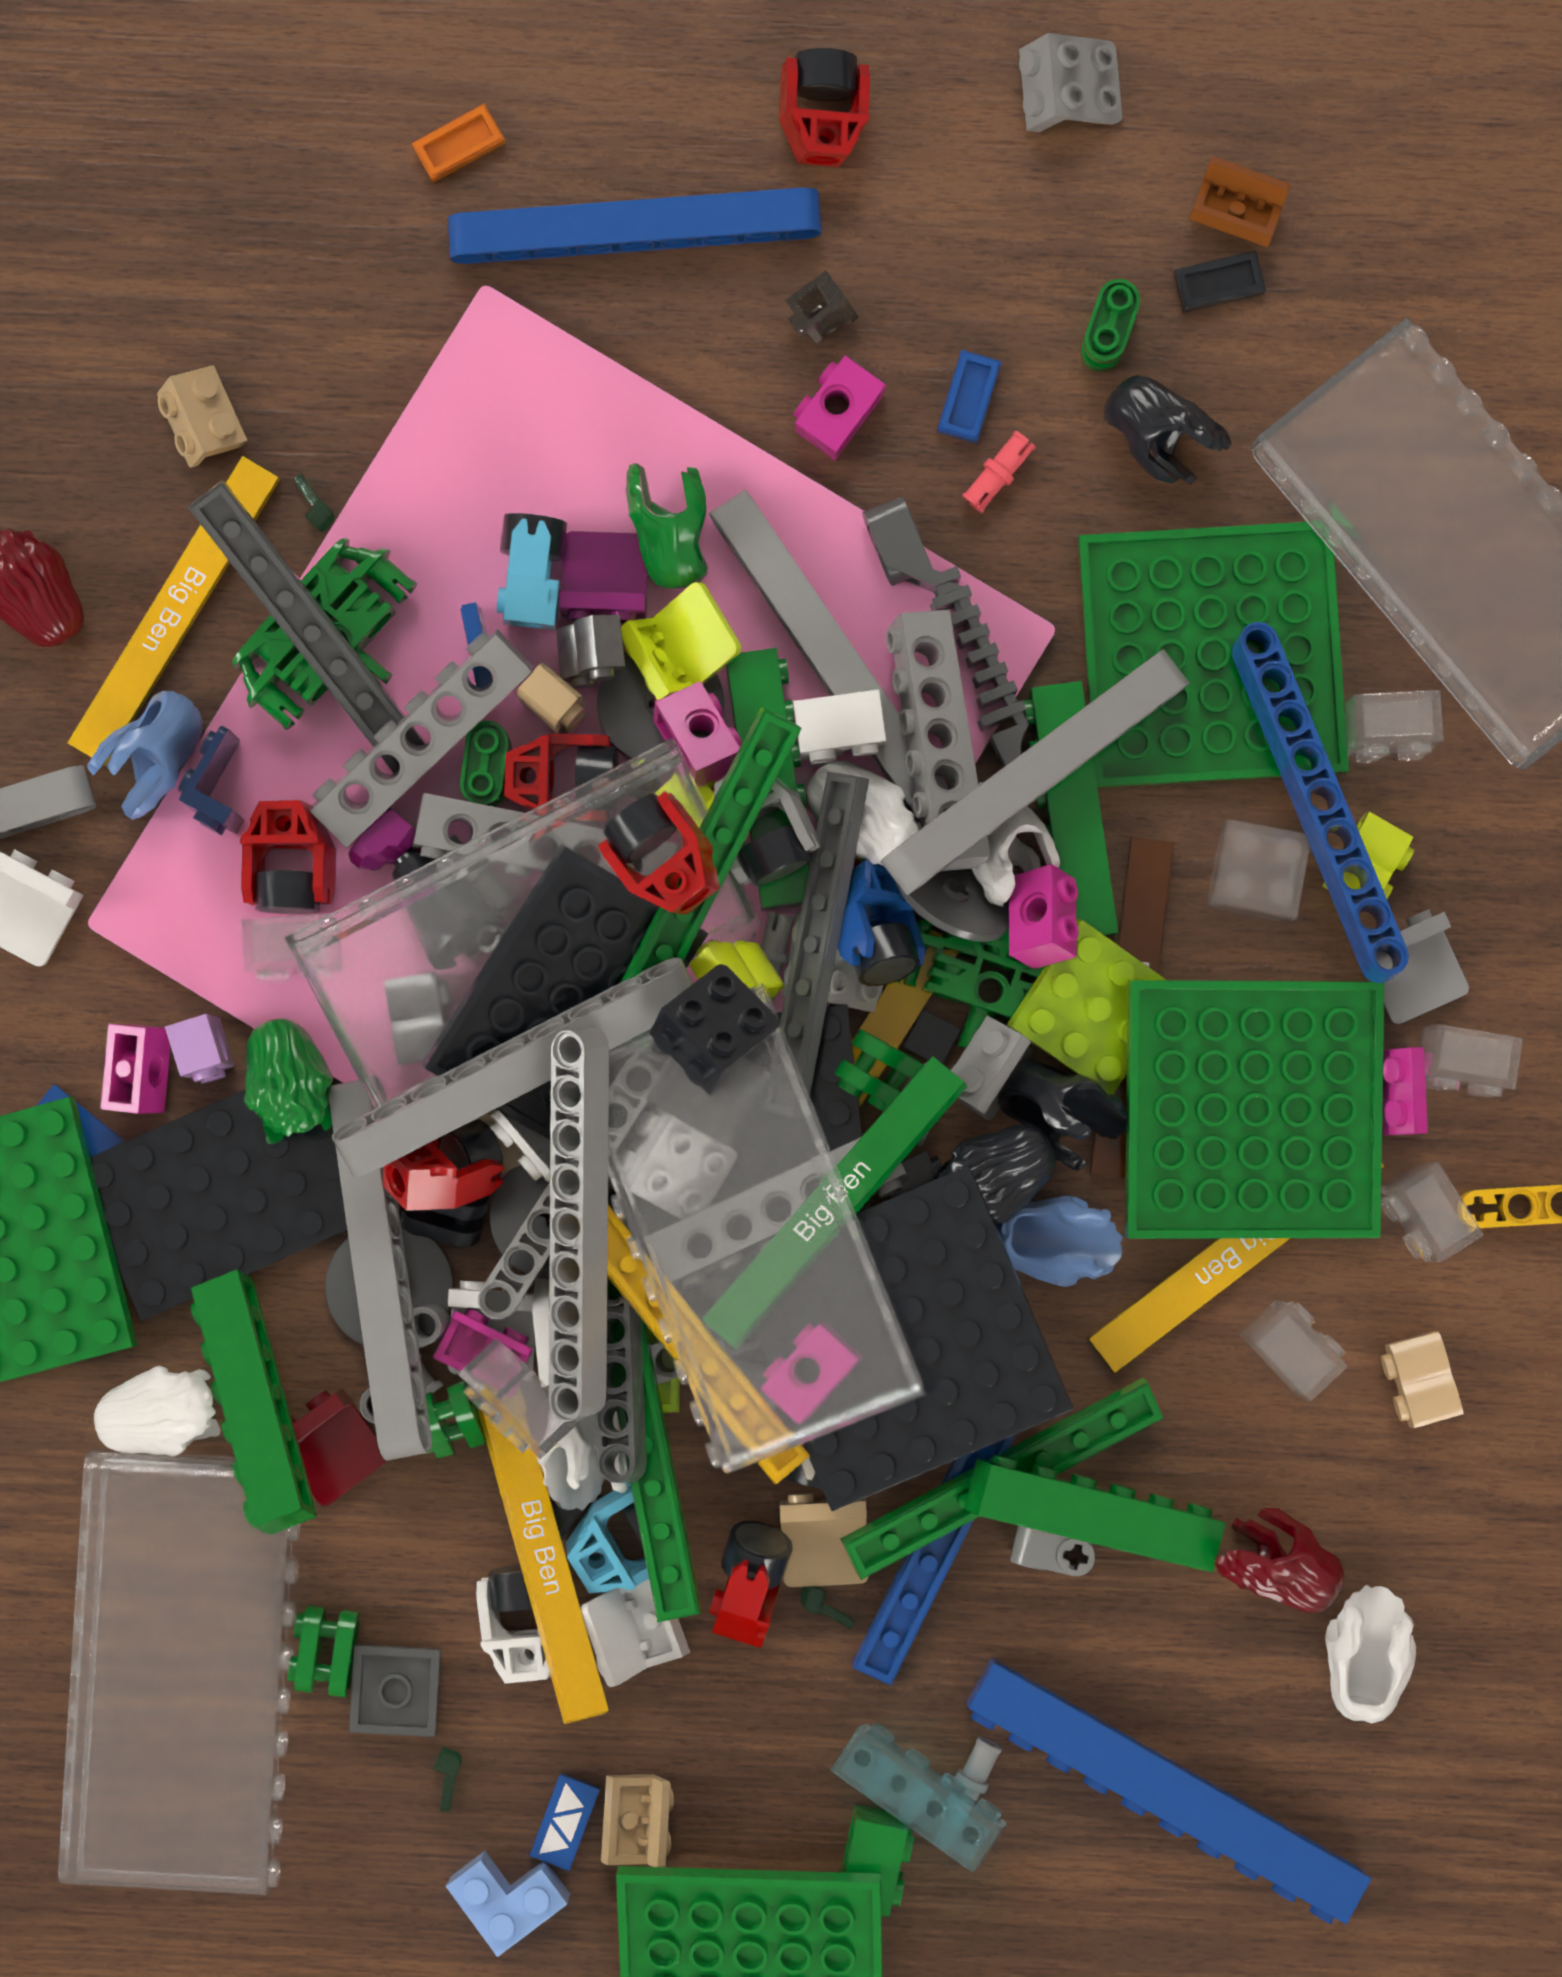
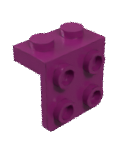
[559,531,648,624]

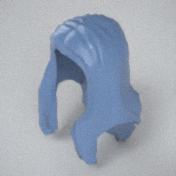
[87,691,203,820]
[995,1196,1123,1287]

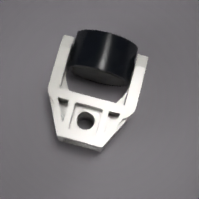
[476,1564,551,1684]

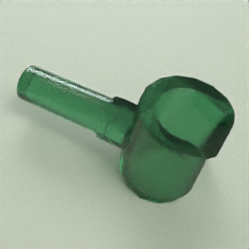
[294,474,335,532]
[800,1586,855,1629]
[433,1747,462,1811]

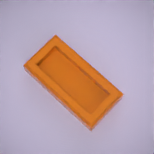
[411,103,506,183]

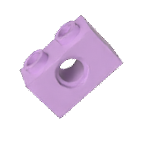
[165,1014,235,1084]

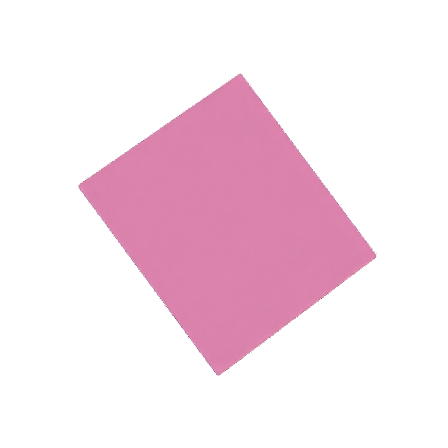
[88,286,1055,1181]

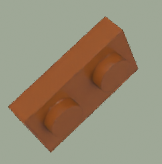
[1189,157,1290,247]

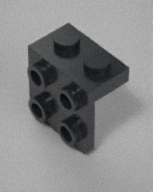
[649,964,780,1096]

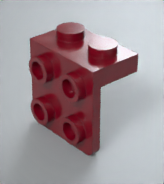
[291,1389,387,1506]

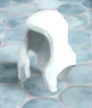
[806,761,921,865]
[972,782,1060,907]
[94,1365,221,1456]
[537,1397,628,1511]
[1325,1585,1416,1724]

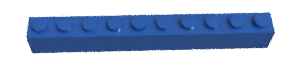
[966,1657,1372,1925]

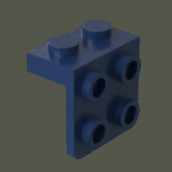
[178,725,245,835]

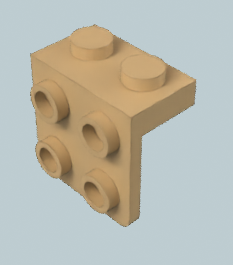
[780,1492,869,1587]

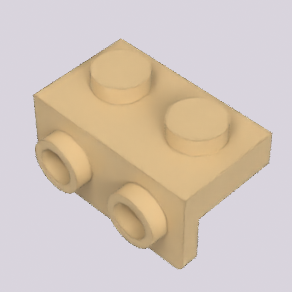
[157,365,248,468]
[601,1774,674,1867]

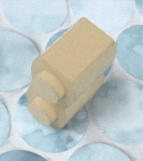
[516,663,587,734]
[1381,1331,1464,1428]

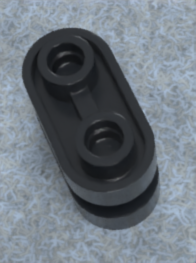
[399,1195,490,1248]

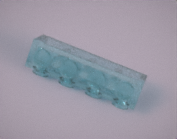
[830,1723,1008,1872]

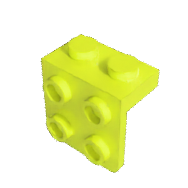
[621,582,741,700]

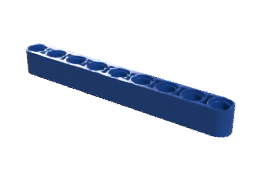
[447,188,822,264]
[1232,622,1409,983]

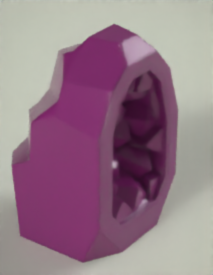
[348,807,416,871]

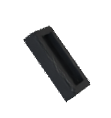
[1173,250,1266,313]

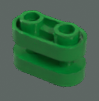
[1080,279,1140,372]
[460,721,512,807]
[834,1029,924,1112]
[426,1381,487,1459]
[287,1605,360,1698]

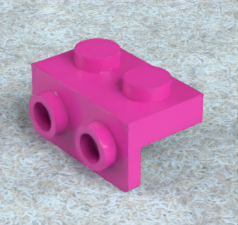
[1382,1047,1428,1136]
[433,1308,533,1396]

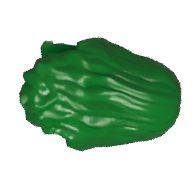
[625,463,708,589]
[243,1019,333,1144]

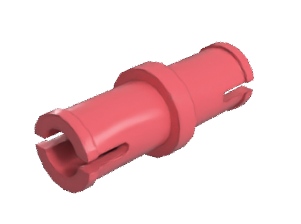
[962,431,1036,513]

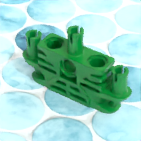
[232,538,417,730]
[897,918,1045,1049]

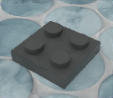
[349,1644,442,1737]

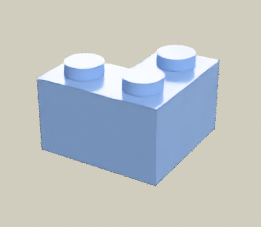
[446,1851,570,1957]

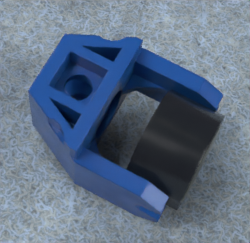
[838,860,925,986]

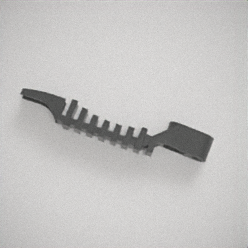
[862,496,1037,801]

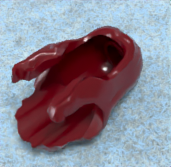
[0,528,84,647]
[1214,1507,1344,1613]

